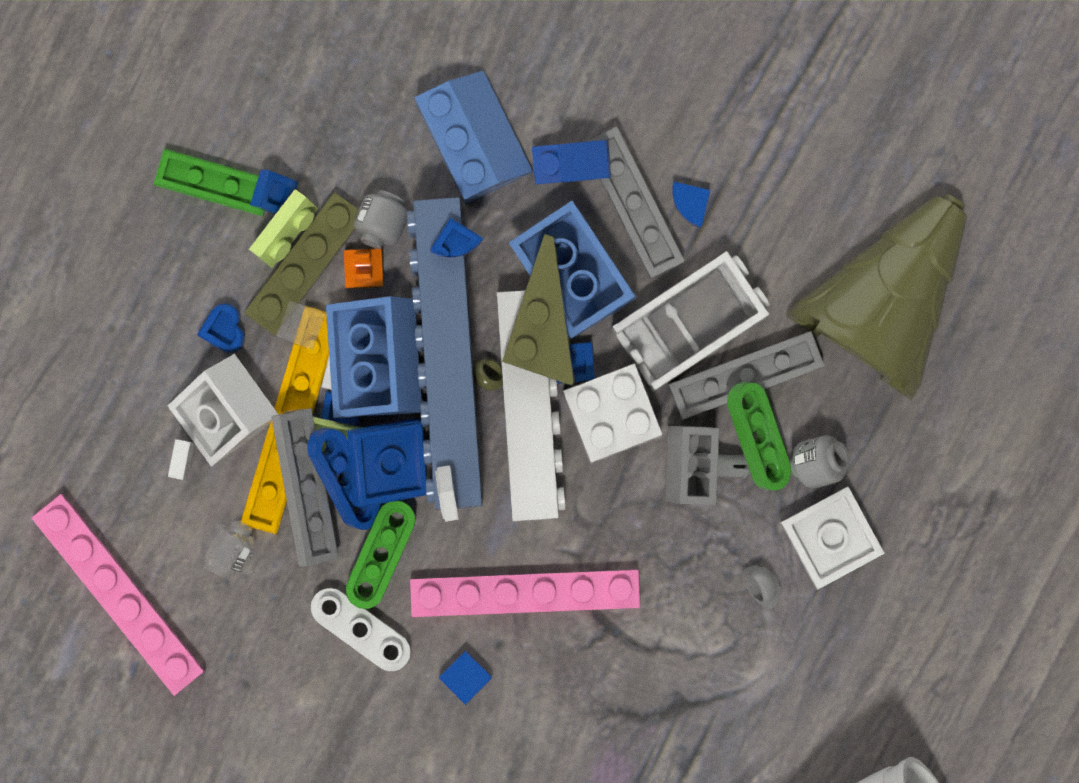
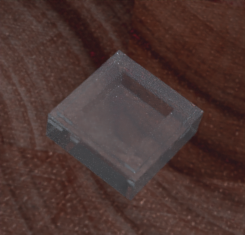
[277,301,325,350]

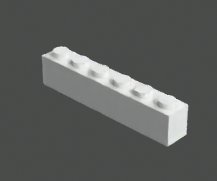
[497,290,565,522]

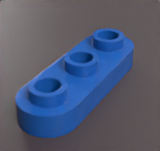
[307,428,381,530]

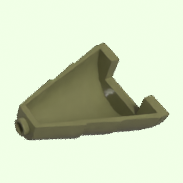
[786,194,967,400]

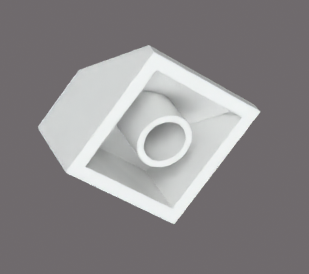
[167,354,278,467]

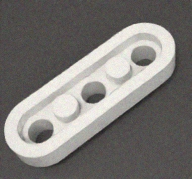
[311,588,411,671]

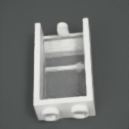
[612,251,770,392]

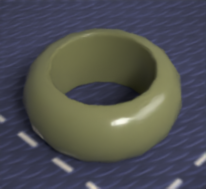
[473,358,503,391]

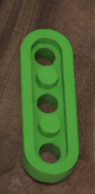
[727,382,791,491]
[346,501,416,609]

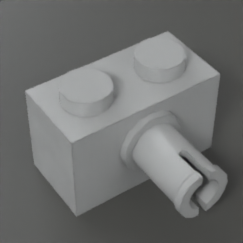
[665,426,748,505]

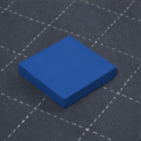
[347,419,427,507]

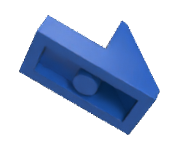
[532,140,611,185]

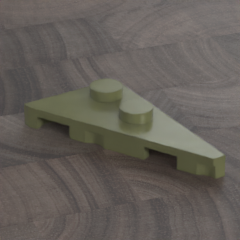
[502,234,575,385]

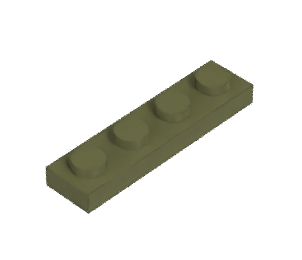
[244,192,358,337]

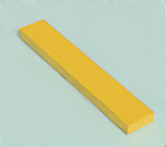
[240,306,329,535]

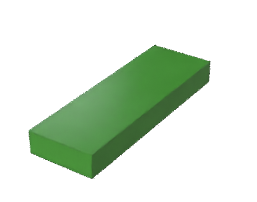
[153,149,265,217]

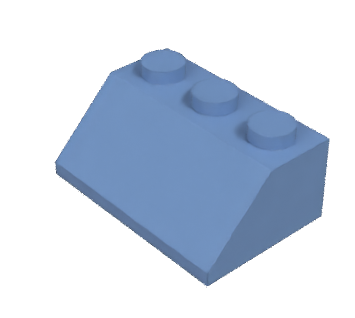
[414,71,533,205]
[509,201,637,339]
[326,296,421,418]

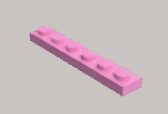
[31,494,205,696]
[410,570,640,617]

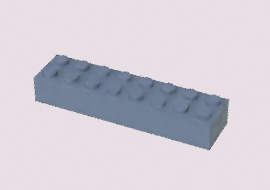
[407,197,483,510]

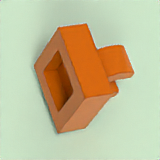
[344,248,384,289]

